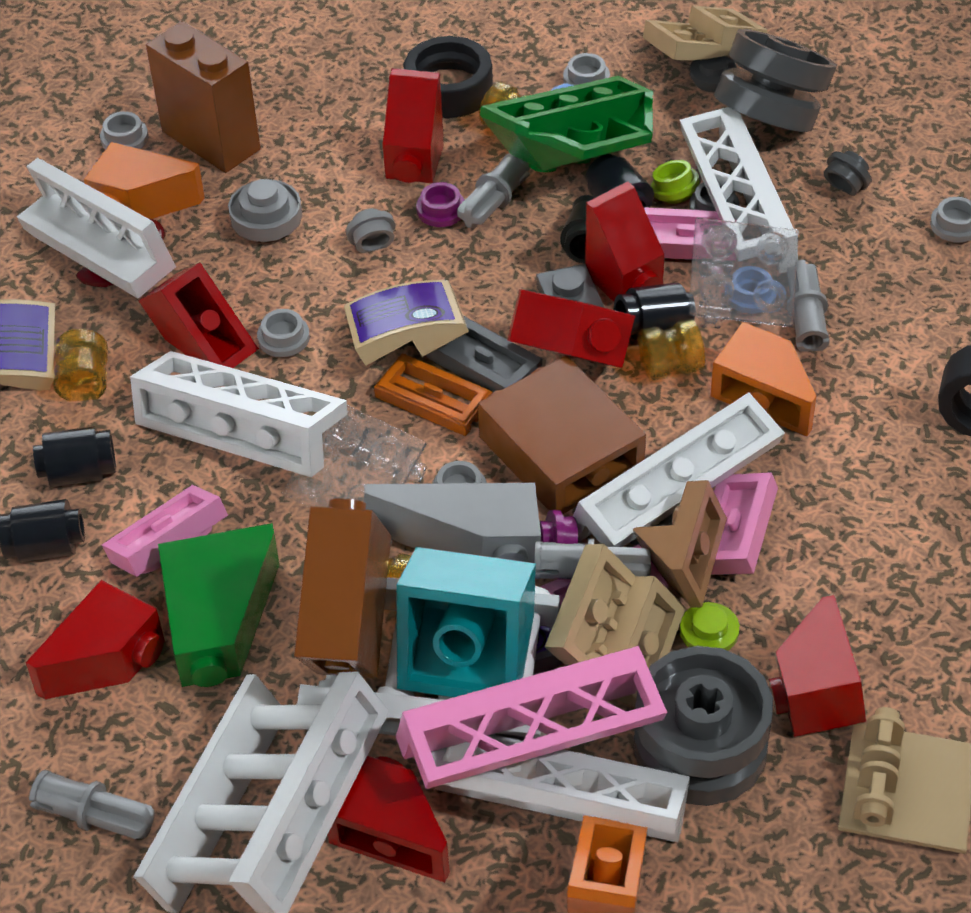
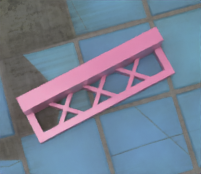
[396,646,667,789]

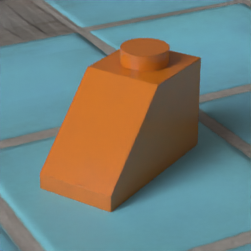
[84,142,205,219]
[710,322,817,436]
[567,815,648,913]

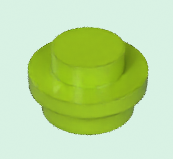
[651,160,700,204]
[680,602,740,651]

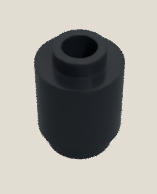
[586,154,654,208]
[613,283,695,340]
[33,426,116,487]
[0,499,85,563]

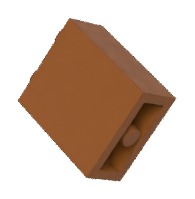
[146,21,261,173]
[478,355,646,514]
[294,498,391,679]

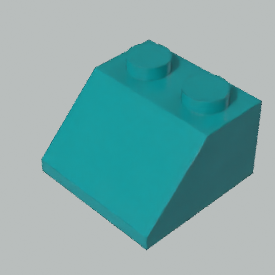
[396,547,536,697]

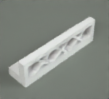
[680,107,798,274]
[17,158,176,299]
[130,351,347,477]
[573,393,785,547]
[431,734,690,843]

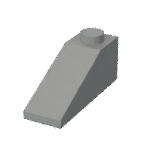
[363,483,541,563]

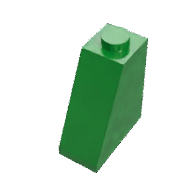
[158,523,280,687]

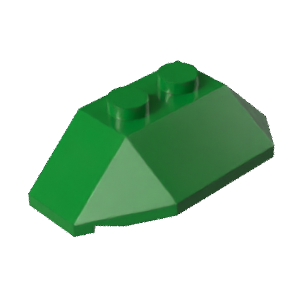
[480,75,653,173]

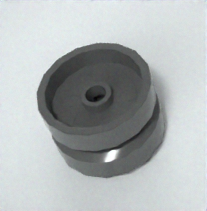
[714,29,837,132]
[633,646,773,806]

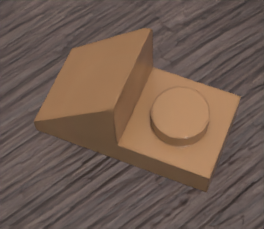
[633,480,727,608]

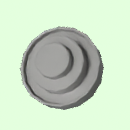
[228,179,303,242]

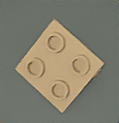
[838,707,971,854]

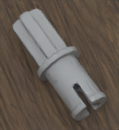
[457,153,530,229]
[786,260,830,352]
[534,539,651,579]
[29,770,155,839]

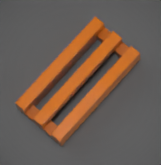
[374,353,493,437]

